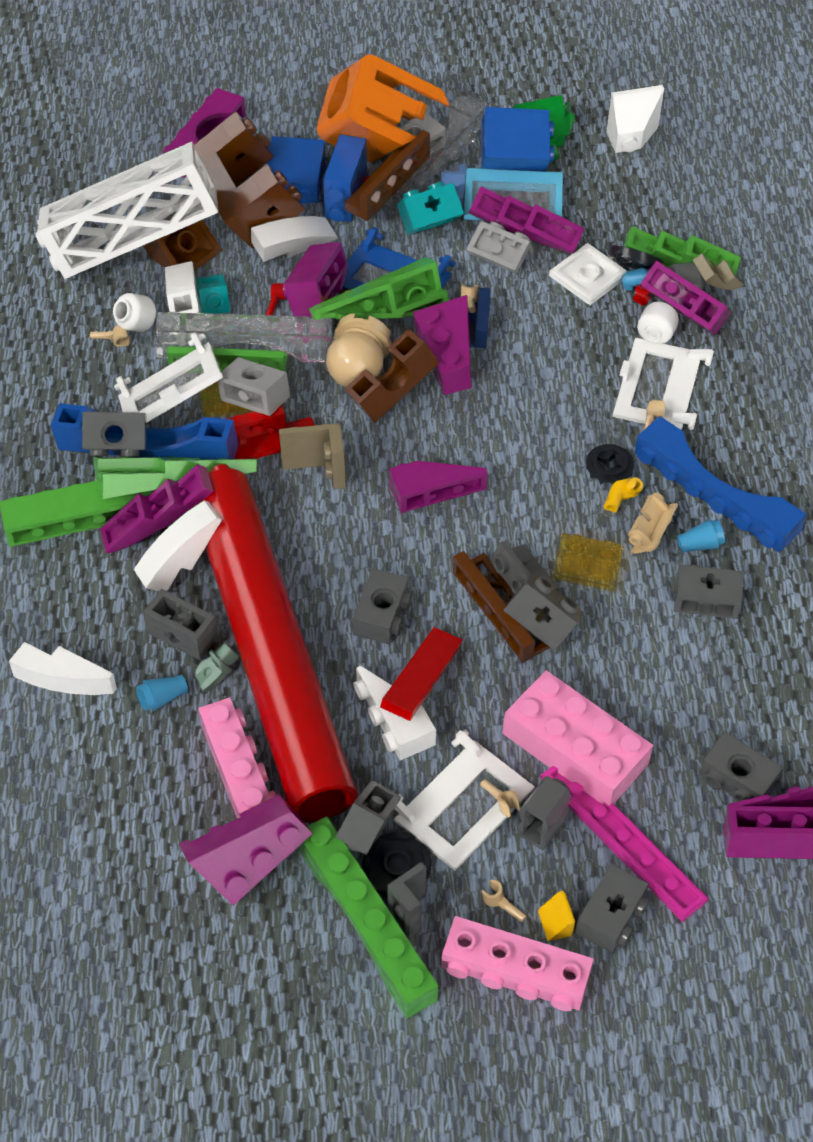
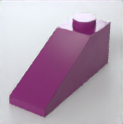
[640,260,731,336]
[389,461,488,513]

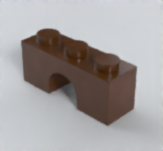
[344,329,440,423]

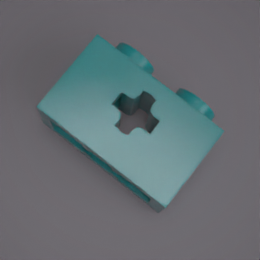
[397,181,464,235]

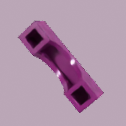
[163,88,246,178]

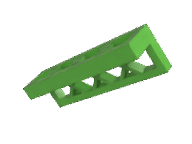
[167,346,288,376]

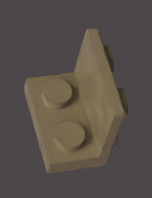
[279,423,346,489]

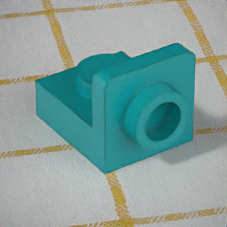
[196,274,230,316]

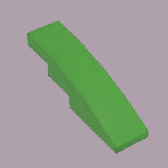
[624,226,741,275]

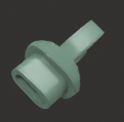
[195,643,240,692]

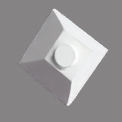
[607,85,664,153]

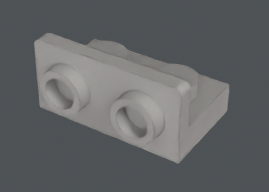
[466,221,534,274]

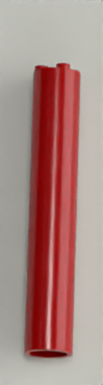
[196,464,358,823]

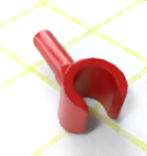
[265,283,287,318]
[633,285,652,306]

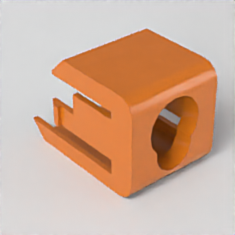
[317,54,450,163]

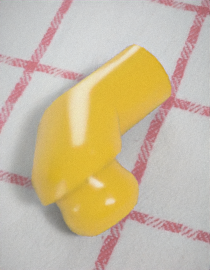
[603,477,644,513]

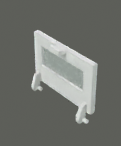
[114,332,223,423]
[612,338,714,430]
[394,729,535,871]

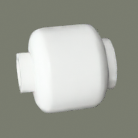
[113,293,156,332]
[637,302,679,344]

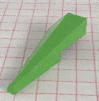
[309,257,449,320]
[94,456,257,499]

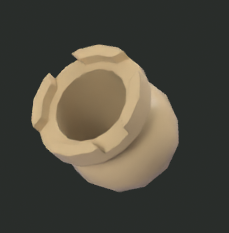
[326,314,392,387]

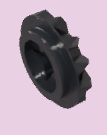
[586,444,634,485]

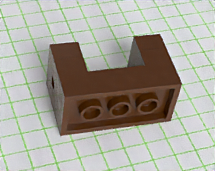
[194,112,305,249]

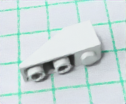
[165,261,206,338]
[353,666,436,760]

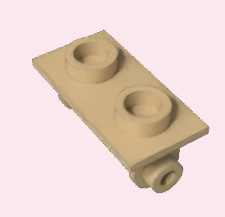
[628,493,678,554]

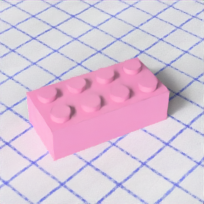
[502,670,654,806]

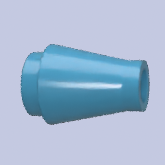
[676,519,725,553]
[136,675,188,711]

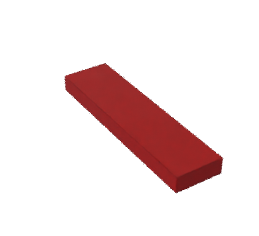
[380,627,463,721]

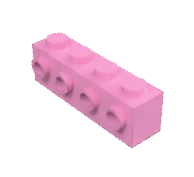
[198,697,276,818]
[441,916,594,1011]

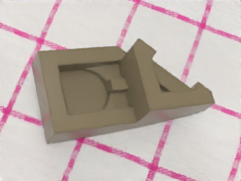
[693,254,744,290]

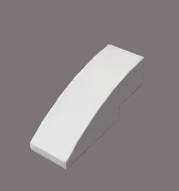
[251,216,338,262]
[134,501,222,591]
[9,642,117,695]

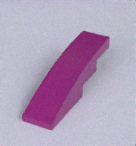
[468,186,585,254]
[100,464,214,553]

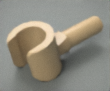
[461,284,478,313]
[90,325,130,347]
[643,400,665,430]
[480,779,520,817]
[482,880,527,923]

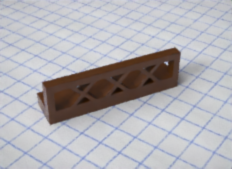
[345,130,430,221]
[453,551,550,663]

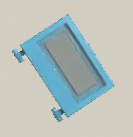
[464,168,563,220]

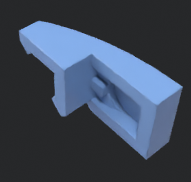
[441,163,467,208]

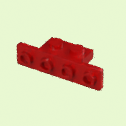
[226,405,315,459]

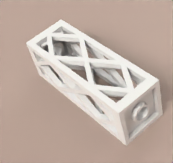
[36,142,218,279]

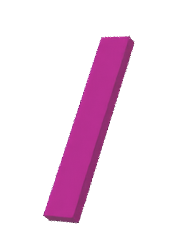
[540,766,709,922]

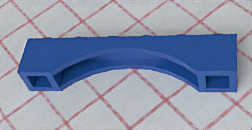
[50,404,239,460]
[635,416,807,553]

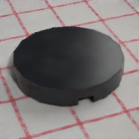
[608,245,664,270]
[362,832,432,898]

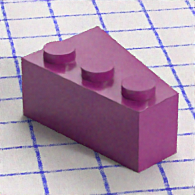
[283,242,348,334]
[413,295,472,395]
[723,786,813,859]
[179,794,312,906]

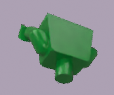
[513,95,575,160]

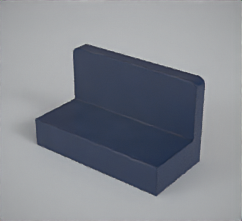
[469,288,491,348]

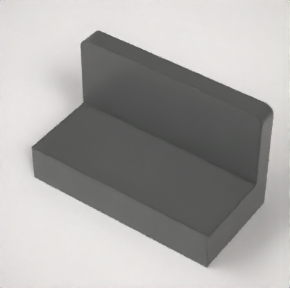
[388,862,427,940]

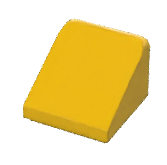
[538,891,575,941]

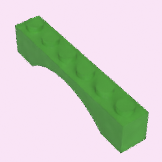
[298,816,438,1019]

